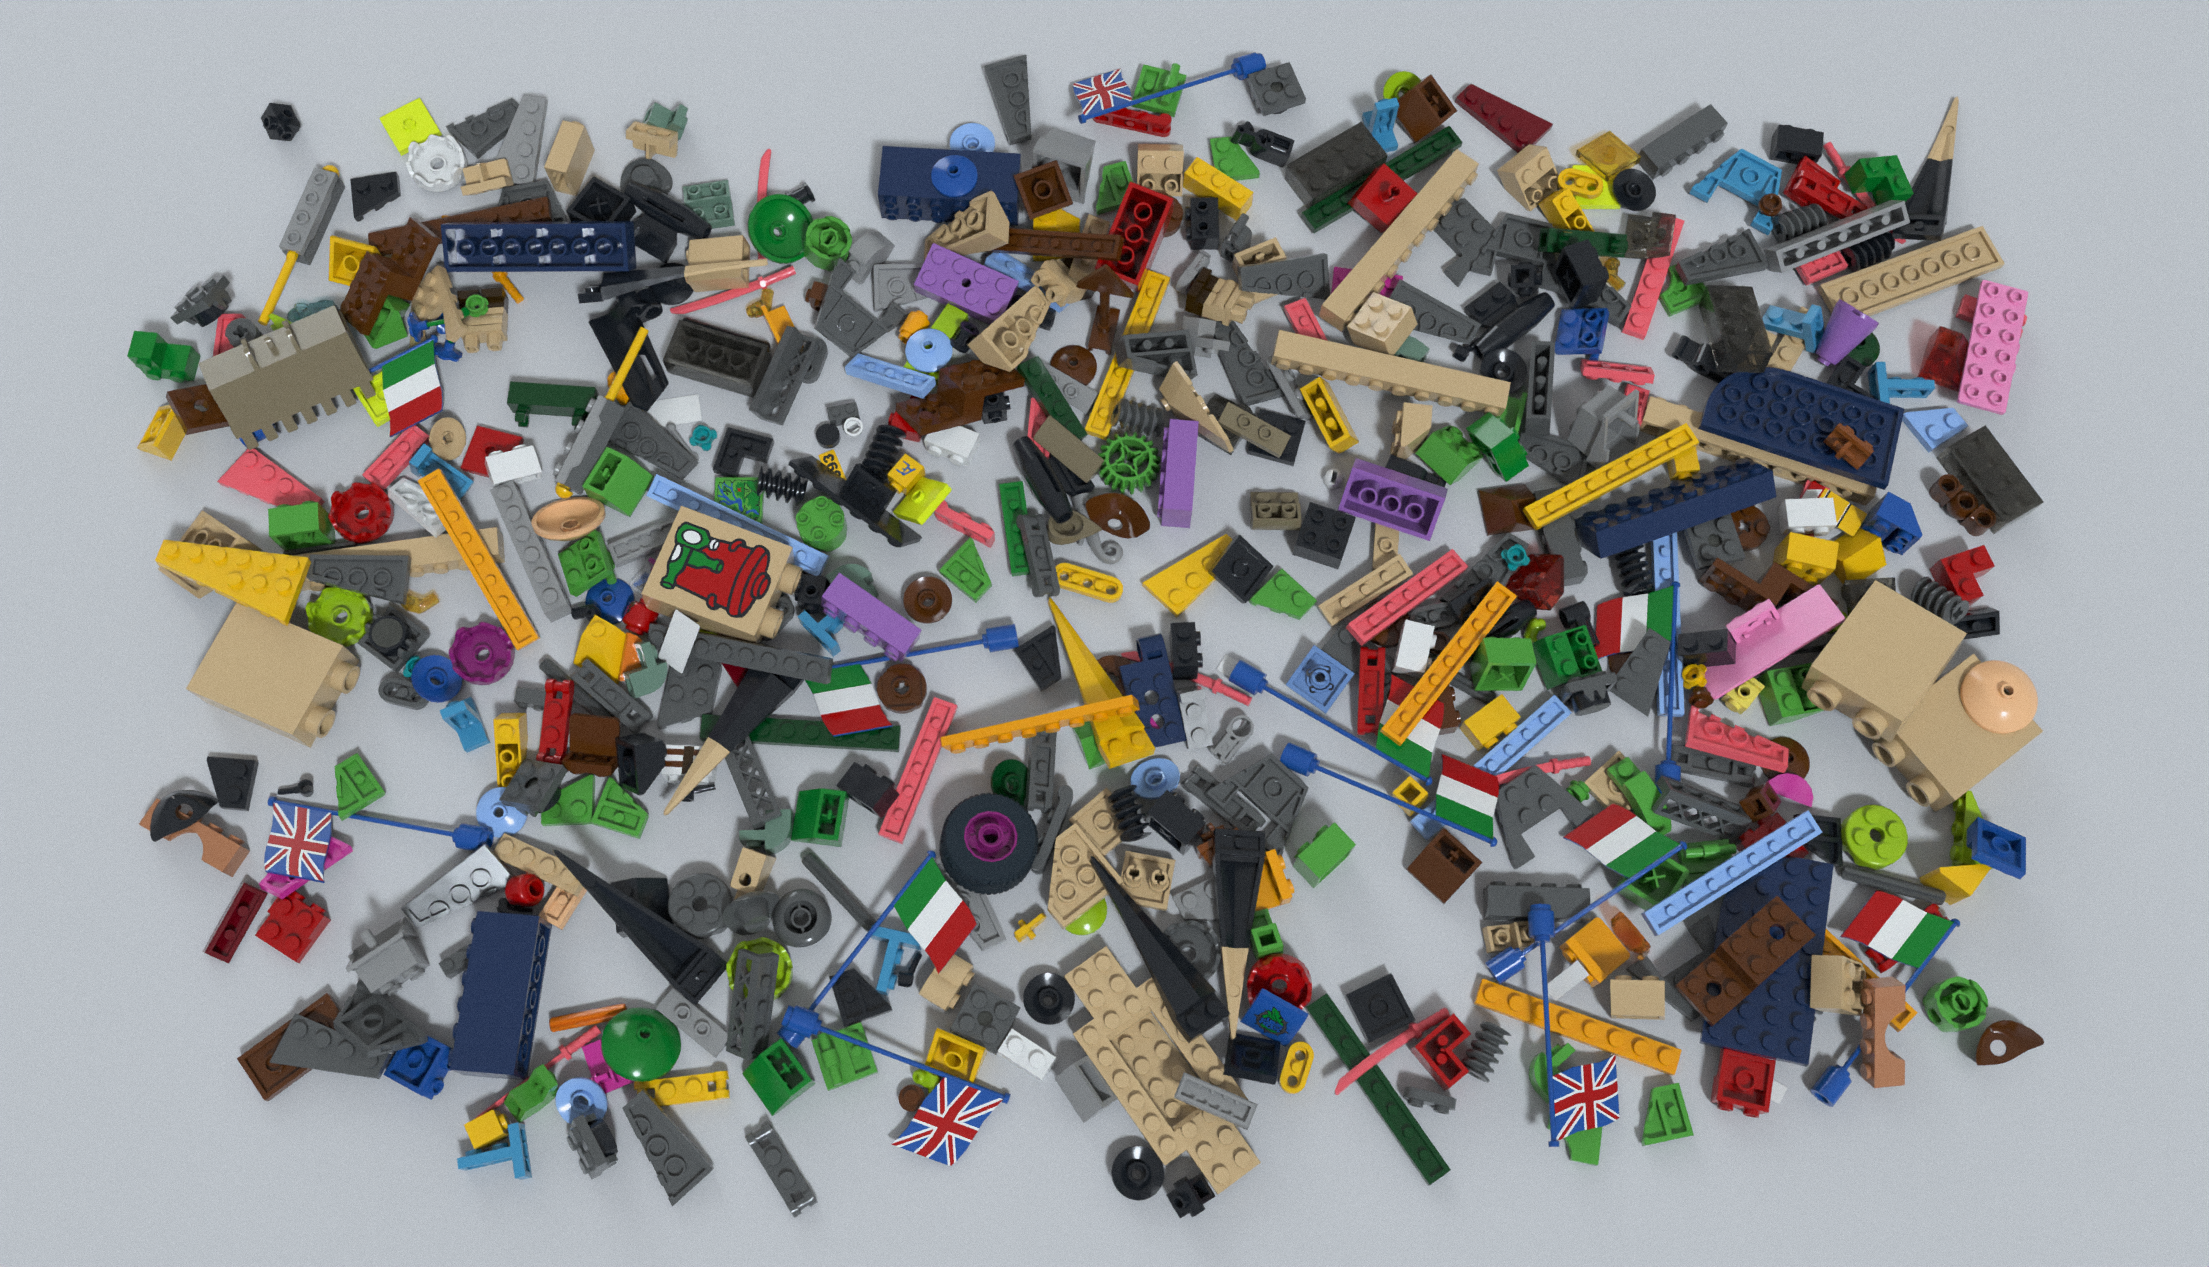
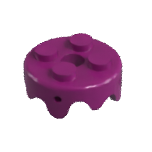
[449,622,515,686]

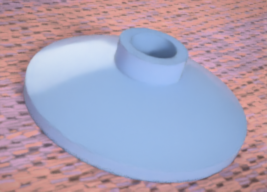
[950,123,995,152]
[905,329,953,373]
[1130,758,1180,800]
[476,787,527,838]
[555,1077,608,1124]

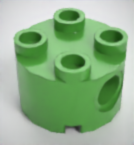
[804,216,852,271]
[796,496,847,552]
[1923,976,1988,1032]

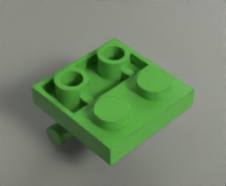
[1131,63,1187,117]
[558,530,617,597]
[1677,839,1736,886]
[811,1022,878,1091]

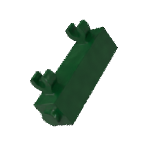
[1538,228,1628,258]
[507,381,599,430]

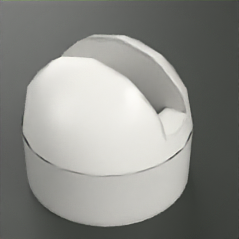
[844,417,863,437]
[1323,469,1343,490]

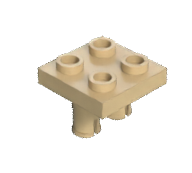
[1121,851,1176,911]

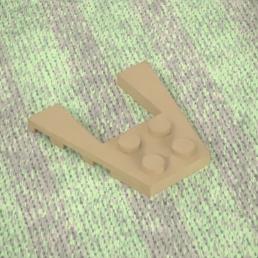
[409,265,468,349]

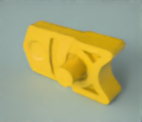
[1014,913,1047,943]

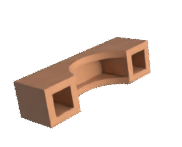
[139,798,250,877]
[1860,977,1906,1088]

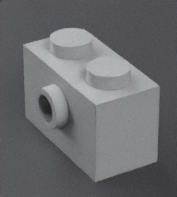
[1054,1055,1117,1123]

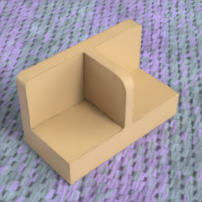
[626,121,678,160]
[461,159,514,196]

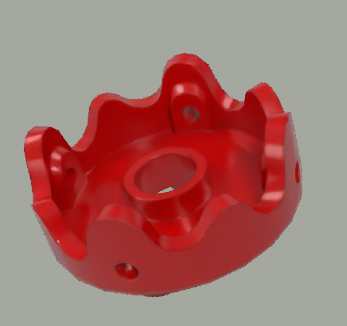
[328,482,394,543]
[1247,953,1312,1010]

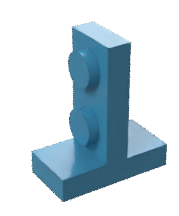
[1362,98,1399,155]
[1760,304,1825,353]
[1867,362,1935,404]
[409,443,474,500]
[797,610,844,657]
[439,697,490,753]
[871,925,922,996]
[457,1122,532,1180]

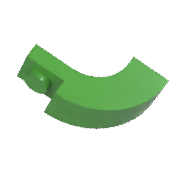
[1607,757,1672,835]

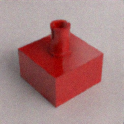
[1348,163,1418,233]

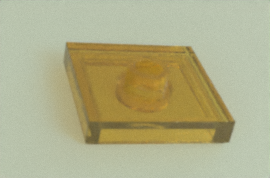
[1576,131,1641,182]

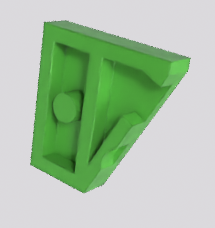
[1209,136,1260,181]
[1096,161,1133,215]
[939,537,992,603]
[1249,569,1317,620]
[334,753,386,821]
[541,775,595,826]
[591,777,649,839]
[1641,1083,1694,1146]

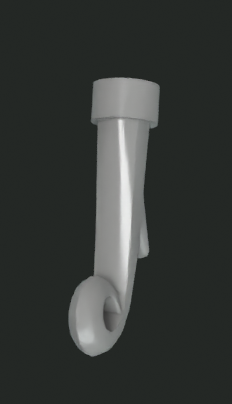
[1072,493,1123,564]

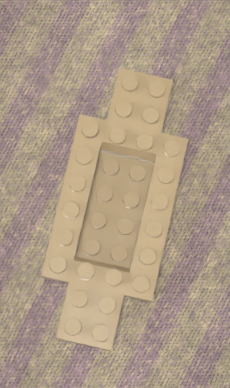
[1064,946,1261,1195]

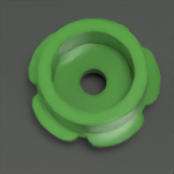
[465,295,489,317]
[1566,780,1590,802]

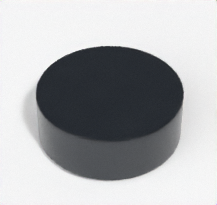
[816,424,840,449]

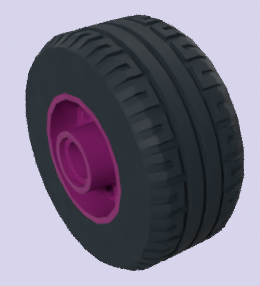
[939,793,1038,895]

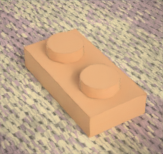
[538,887,587,930]

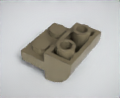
[1250,492,1302,531]

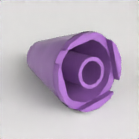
[1815,299,1879,367]

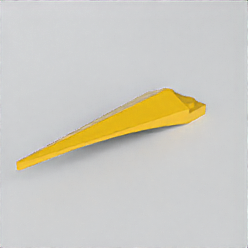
[1048,597,1155,769]

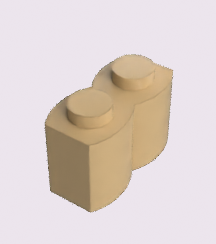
[919,954,975,1012]

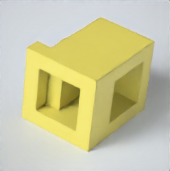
[1721,677,1765,715]

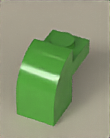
[1250,908,1284,961]
[1529,1043,1576,1104]
[504,1064,558,1123]

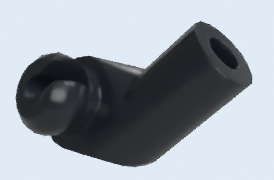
[571,603,602,621]
[496,898,533,915]

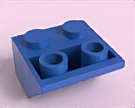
[1861,491,1922,555]

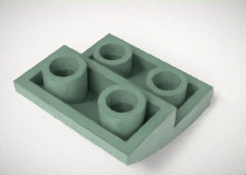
[683,180,735,229]

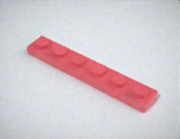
[1622,213,1684,340]
[1346,549,1468,646]
[878,697,958,844]

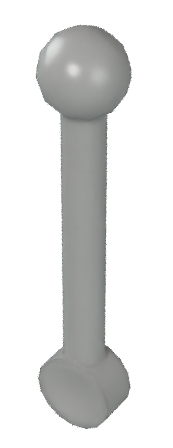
[666,423,699,461]

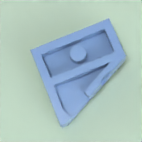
[1902,408,1968,453]

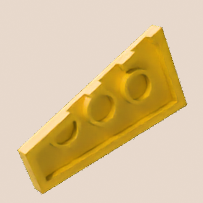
[1142,534,1233,617]

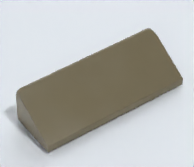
[1033,416,1105,483]

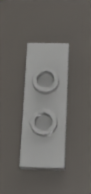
[1266,355,1314,420]
[1041,360,1099,415]
[607,517,676,568]
[656,988,728,1058]
[1174,1072,1258,1130]

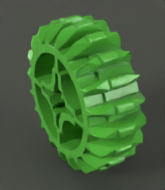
[1097,431,1161,495]

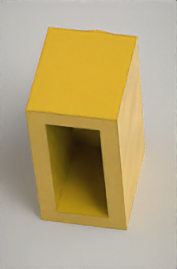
[1459,694,1521,751]

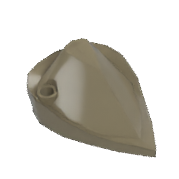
[1046,510,1102,545]

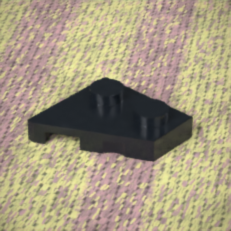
[350,172,401,222]
[1014,625,1061,691]
[207,756,259,811]
[1793,814,1843,867]

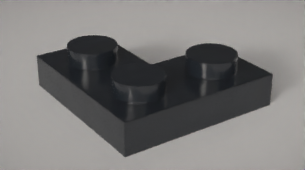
[1826,355,1875,399]
[713,427,774,477]

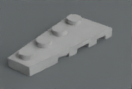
[496,95,548,186]
[874,263,967,312]
[917,858,1006,951]

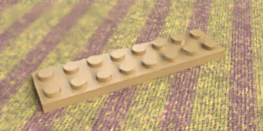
[1818,226,2005,316]

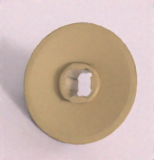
[429,417,466,460]

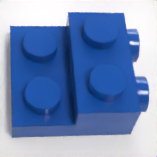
[1966,817,2026,879]
[383,1035,453,1100]

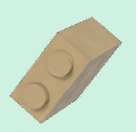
[544,120,595,196]
[685,235,750,292]

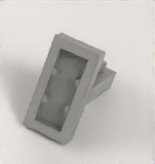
[1175,685,1213,750]

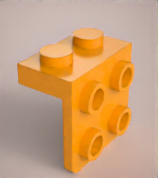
[1255,849,1294,911]
[1559,917,1630,988]

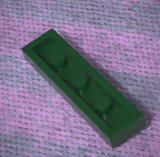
[1017,356,1088,440]

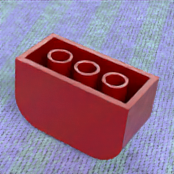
[1094,181,1174,292]

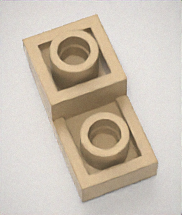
[1482,921,1540,954]

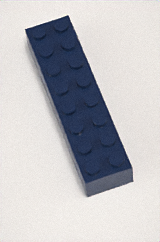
[441,221,637,272]
[1574,458,1777,559]

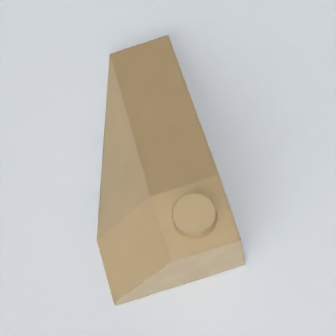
[924,191,1010,260]
[968,286,1051,372]
[1159,361,1234,453]

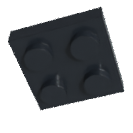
[1248,409,1306,466]
[1208,535,1274,603]
[1344,973,1415,1043]
[1223,1032,1281,1085]

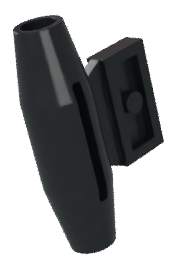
[624,181,712,264]
[1464,282,1555,360]
[1013,436,1095,524]
[1446,578,1537,663]

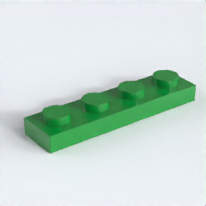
[999,481,1030,577]

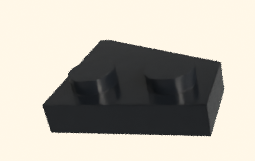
[829,968,893,1027]

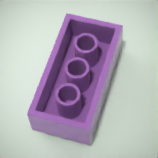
[914,243,1019,325]
[1157,419,1199,528]
[1338,458,1448,541]
[821,573,922,662]

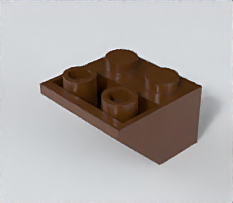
[1396,74,1457,143]
[1406,828,1483,904]

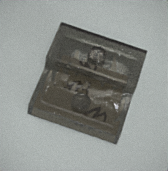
[1624,212,1676,259]

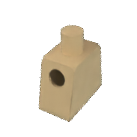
[730,847,776,900]

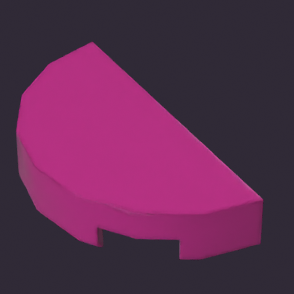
[1767,772,1813,808]

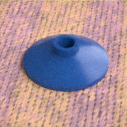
[931,155,978,197]
[585,579,635,625]
[411,655,462,703]

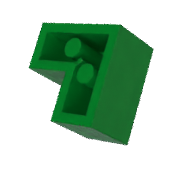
[1844,155,1914,205]
[127,331,201,383]
[1466,412,1529,482]

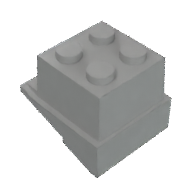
[1032,127,1096,204]
[1567,385,1640,469]
[345,917,430,996]

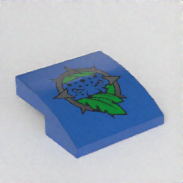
[1240,988,1309,1047]

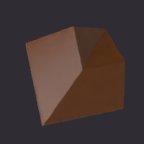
[1013,160,1073,220]
[1478,484,1535,536]

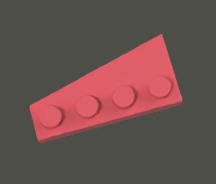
[217,449,324,506]
[1685,705,1789,773]

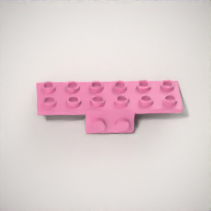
[1957,280,2028,415]
[1705,585,1846,700]

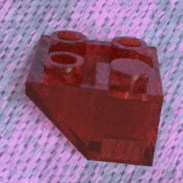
[1917,326,1969,392]
[1505,553,1564,611]

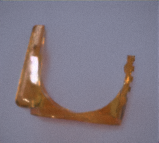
[1611,911,1651,961]

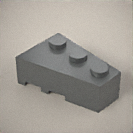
[1114,330,1198,380]

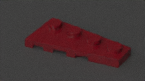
[1455,84,1553,153]

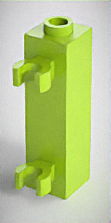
[904,303,974,386]

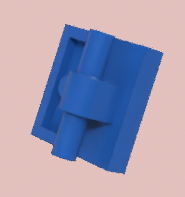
[1555,308,1609,361]

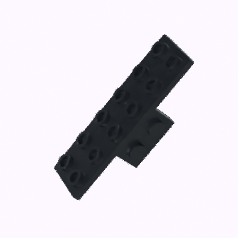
[788,456,922,548]

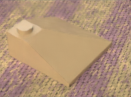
[158,510,262,599]

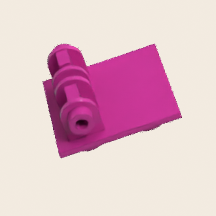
[582,1039,635,1094]

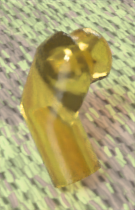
[1604,258,1626,292]
[746,289,774,318]
[401,593,440,614]

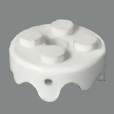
[406,135,467,192]

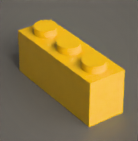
[1183,157,1254,221]
[1300,377,1359,454]

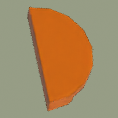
[618,632,642,681]

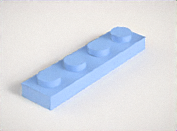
[984,253,1069,313]
[845,353,936,399]

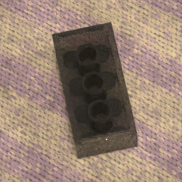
[1284,121,1388,209]
[1699,285,1773,373]
[662,320,772,398]
[1936,425,2044,535]

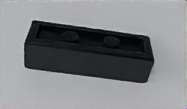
[1953,607,2000,640]

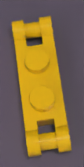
[634,1071,730,1107]

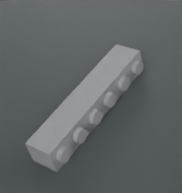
[1764,200,1910,273]
[490,480,572,623]

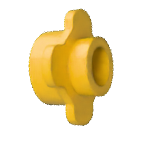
[1682,664,1707,689]

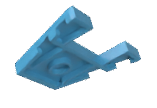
[1690,148,1782,235]

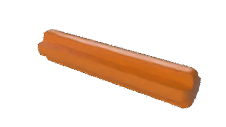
[549,1003,627,1032]

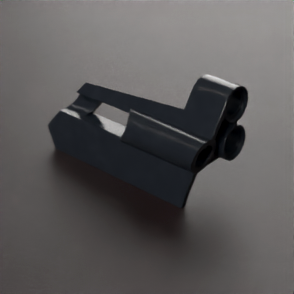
[588,288,669,411]

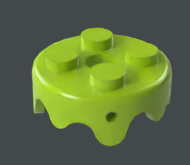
[306,587,373,647]
[1841,805,1908,870]
[726,937,793,1000]

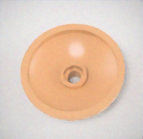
[531,497,606,541]
[1960,660,2038,734]

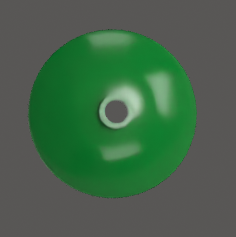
[748,194,813,264]
[601,1007,681,1082]

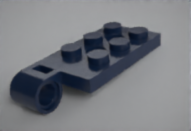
[1118,633,1187,748]

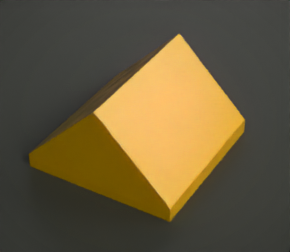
[329,235,381,286]
[137,405,185,461]
[1833,528,1887,590]
[1919,864,1991,905]
[925,1028,987,1083]

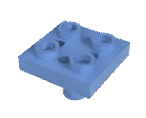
[1286,645,1355,714]

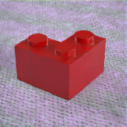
[1929,545,1995,606]
[1410,1013,1471,1091]

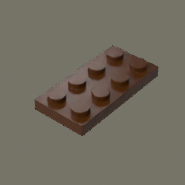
[237,993,341,1101]

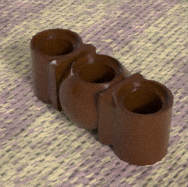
[1929,474,1996,536]

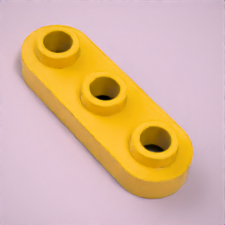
[1055,563,1123,603]

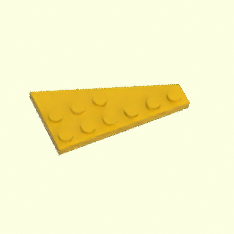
[155,540,311,626]

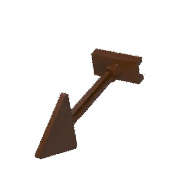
[1076,264,1134,355]

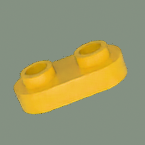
[1558,168,1603,199]
[1279,1042,1314,1094]

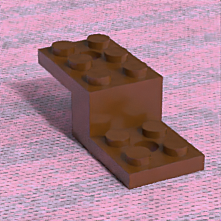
[339,217,441,336]
[896,359,1025,436]
[166,384,229,435]
[1699,557,1839,612]
[1675,896,1815,1027]

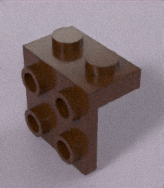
[561,713,620,777]

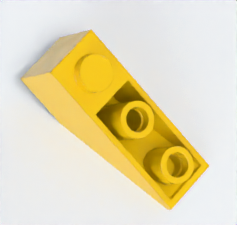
[1538,187,1595,232]
[493,713,528,787]

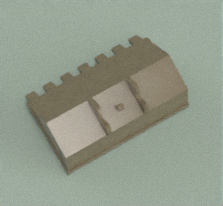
[198,305,376,450]

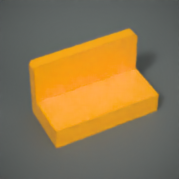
[760,305,804,348]

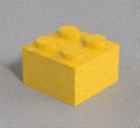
[1773,532,1839,586]

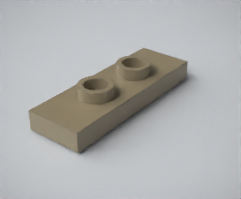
[1218,402,1291,458]

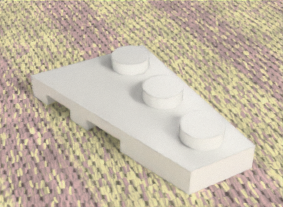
[388,478,465,538]

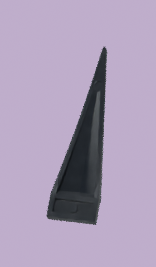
[552,849,727,1005]
[1090,856,1230,1044]

